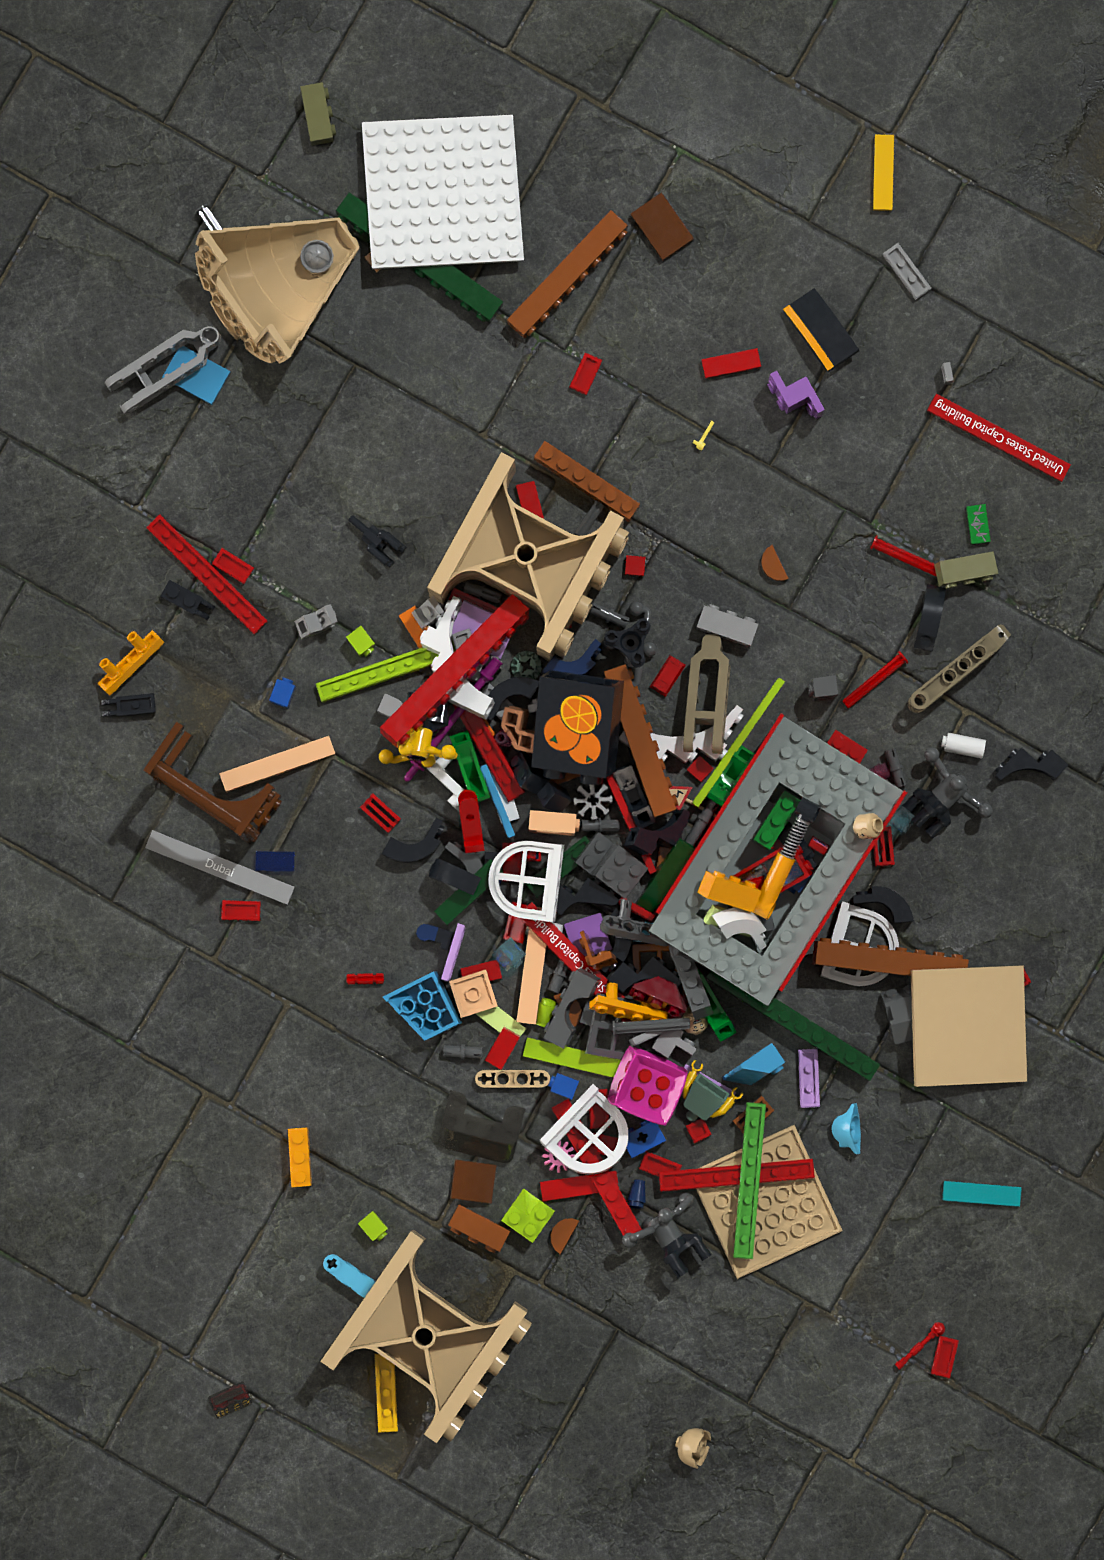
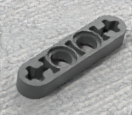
[600,915,669,946]

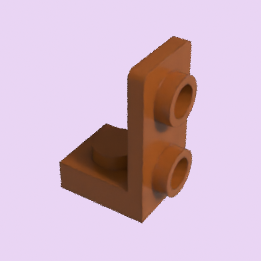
[579,930,617,971]

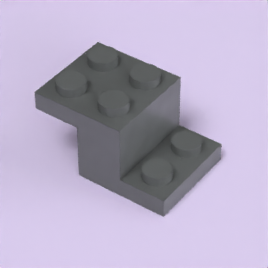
[574,832,648,899]

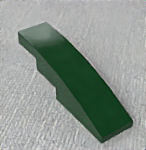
[637,838,696,913]

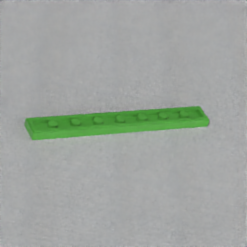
[733,1102,766,1259]

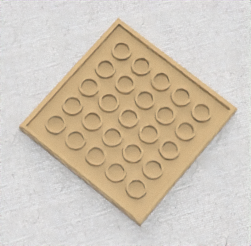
[696,1125,843,1279]

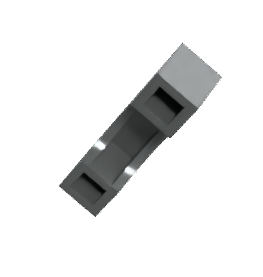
[668,944,713,1020]
[544,968,601,1049]

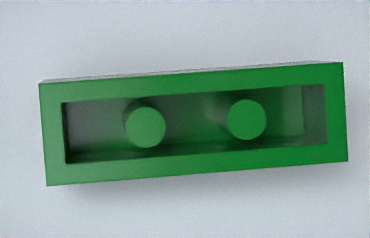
[753,790,800,851]

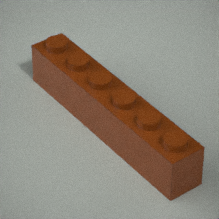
[534,441,640,522]

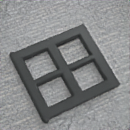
[585,993,642,1060]

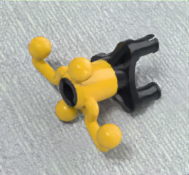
[379,692,458,768]

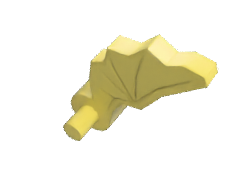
[693,421,714,451]

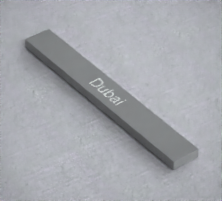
[145,830,295,905]

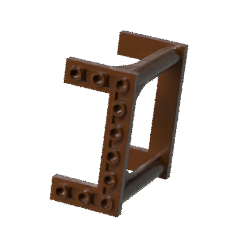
[144,722,282,844]

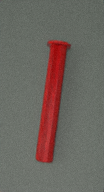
[870,535,937,577]
[842,651,909,708]

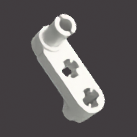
[427,757,464,811]

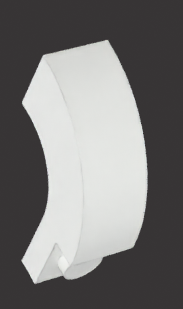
[712,908,767,950]

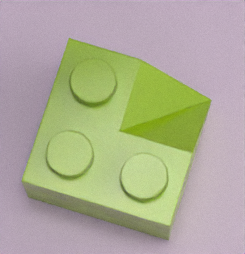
[501,1189,555,1243]

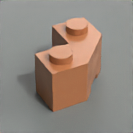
[501,706,535,753]

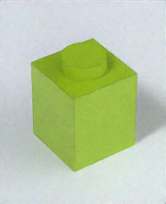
[346,626,376,657]
[358,1211,388,1241]

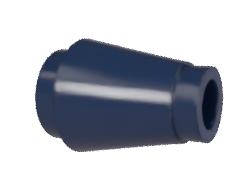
[627,1179,646,1209]

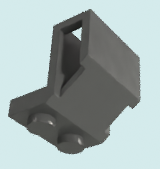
[881,984,913,1044]

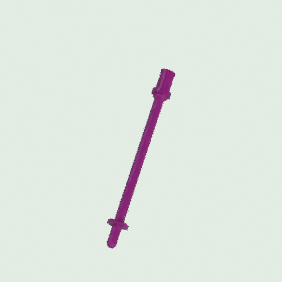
[404,656,503,782]

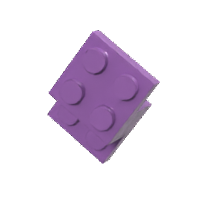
[767,371,825,419]

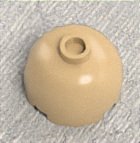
[676,1428,711,1469]

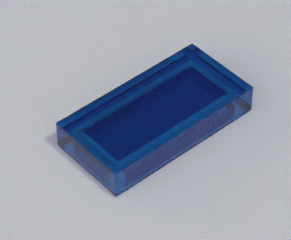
[256,851,295,871]

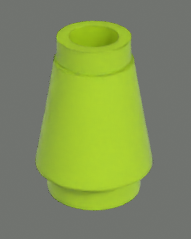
[536,998,556,1027]

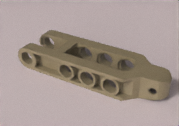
[907,624,1011,713]
[683,634,731,754]

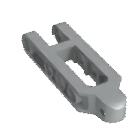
[105,326,221,415]

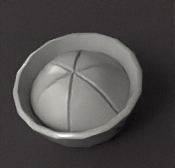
[300,240,334,273]

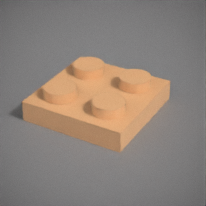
[449,970,498,1018]

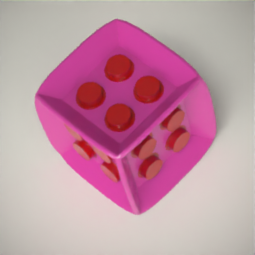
[607,1046,688,1126]

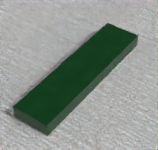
[525,836,589,898]
[434,859,504,926]

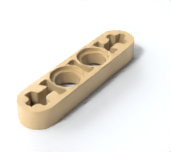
[475,1070,550,1088]

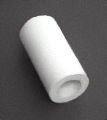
[941,733,986,759]

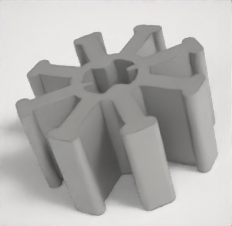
[574,784,612,820]

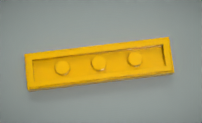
[873,134,894,211]
[375,1354,398,1432]

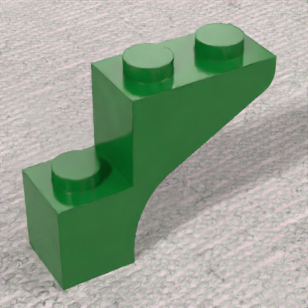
[449,730,490,802]
[698,969,737,1042]

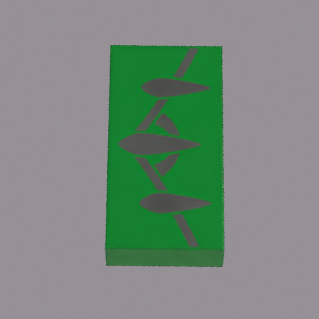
[966,504,991,545]

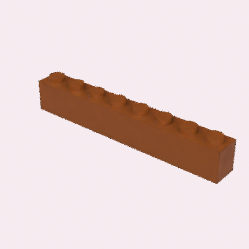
[507,210,628,338]
[604,664,678,818]
[812,938,969,976]

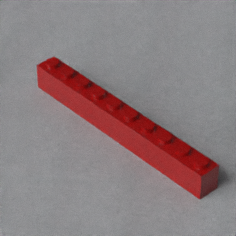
[380,594,529,748]

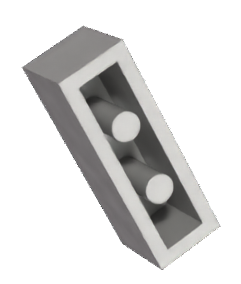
[696,604,758,648]

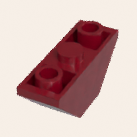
[628,976,687,1018]

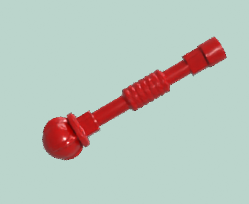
[895,1322,945,1370]

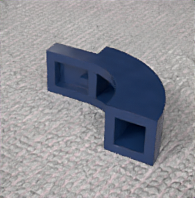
[542,639,602,675]

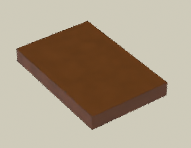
[630,192,694,261]

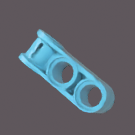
[323,1254,376,1298]

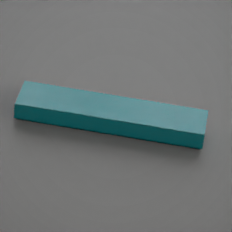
[942,1181,1021,1207]

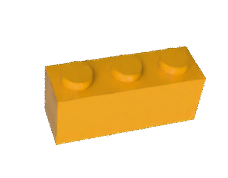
[697,870,762,913]
[288,1128,312,1187]

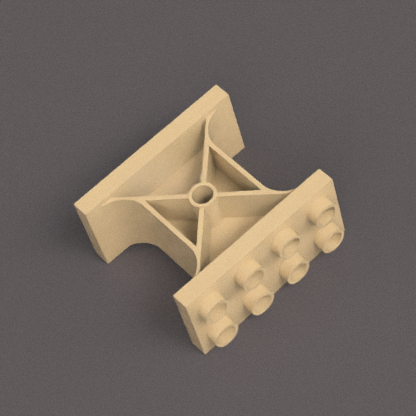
[427,452,629,662]
[320,1230,532,1443]

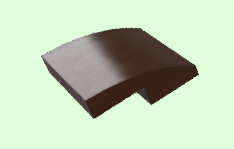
[450,1160,496,1203]

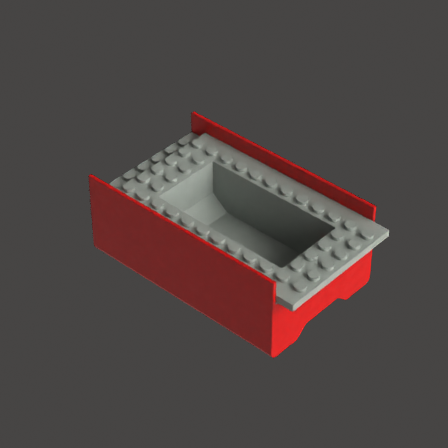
[649,713,907,1006]

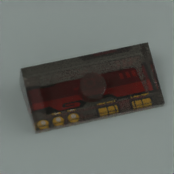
[208,1381,253,1419]

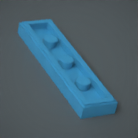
[480,764,516,839]

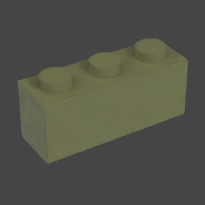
[300,82,336,146]
[934,551,998,589]

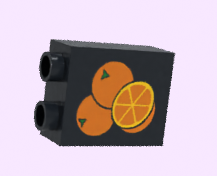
[531,670,624,785]

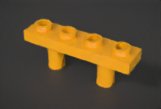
[98,630,165,696]
[589,983,668,1021]

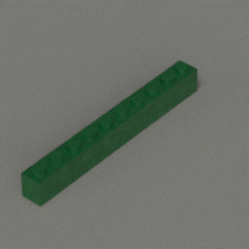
[336,192,503,323]
[706,970,880,1081]

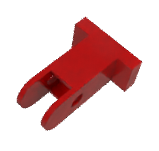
[458,790,485,853]

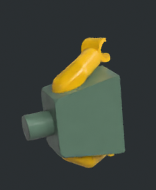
[682,1060,743,1122]

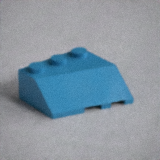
[383,971,462,1041]
[722,1043,785,1085]

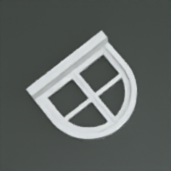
[488,841,564,922]
[820,901,899,986]
[540,1084,628,1174]

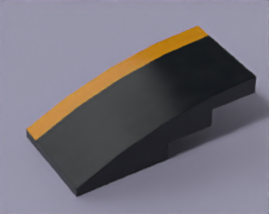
[783,288,859,372]

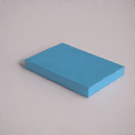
[162,346,231,405]

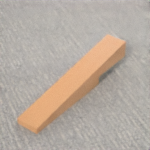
[219,736,335,793]
[517,907,546,1024]

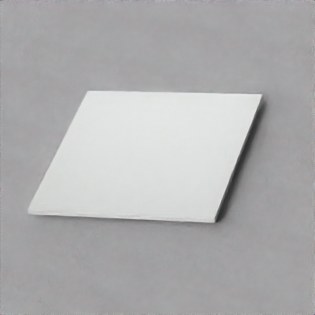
[362,115,524,269]

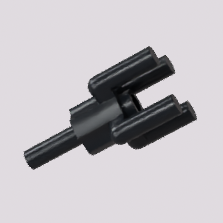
[348,515,407,568]

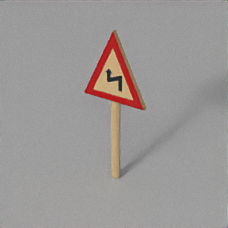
[669,786,717,817]

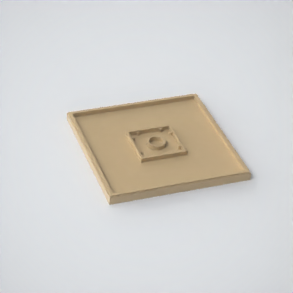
[911,966,1027,1087]

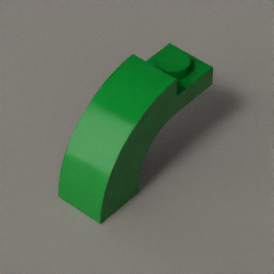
[706,745,755,806]

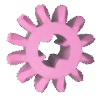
[542,1140,575,1173]

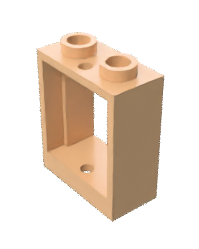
[529,810,580,836]

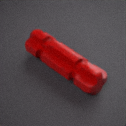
[346,973,384,984]

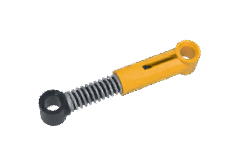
[753,797,821,920]

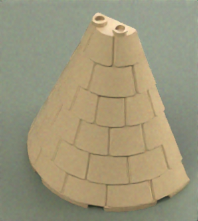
[195,218,360,363]

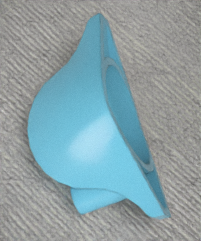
[832,1103,861,1154]

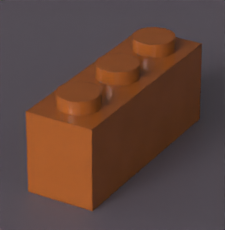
[448,1204,510,1253]

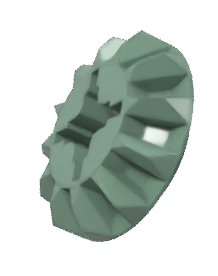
[511,651,542,679]

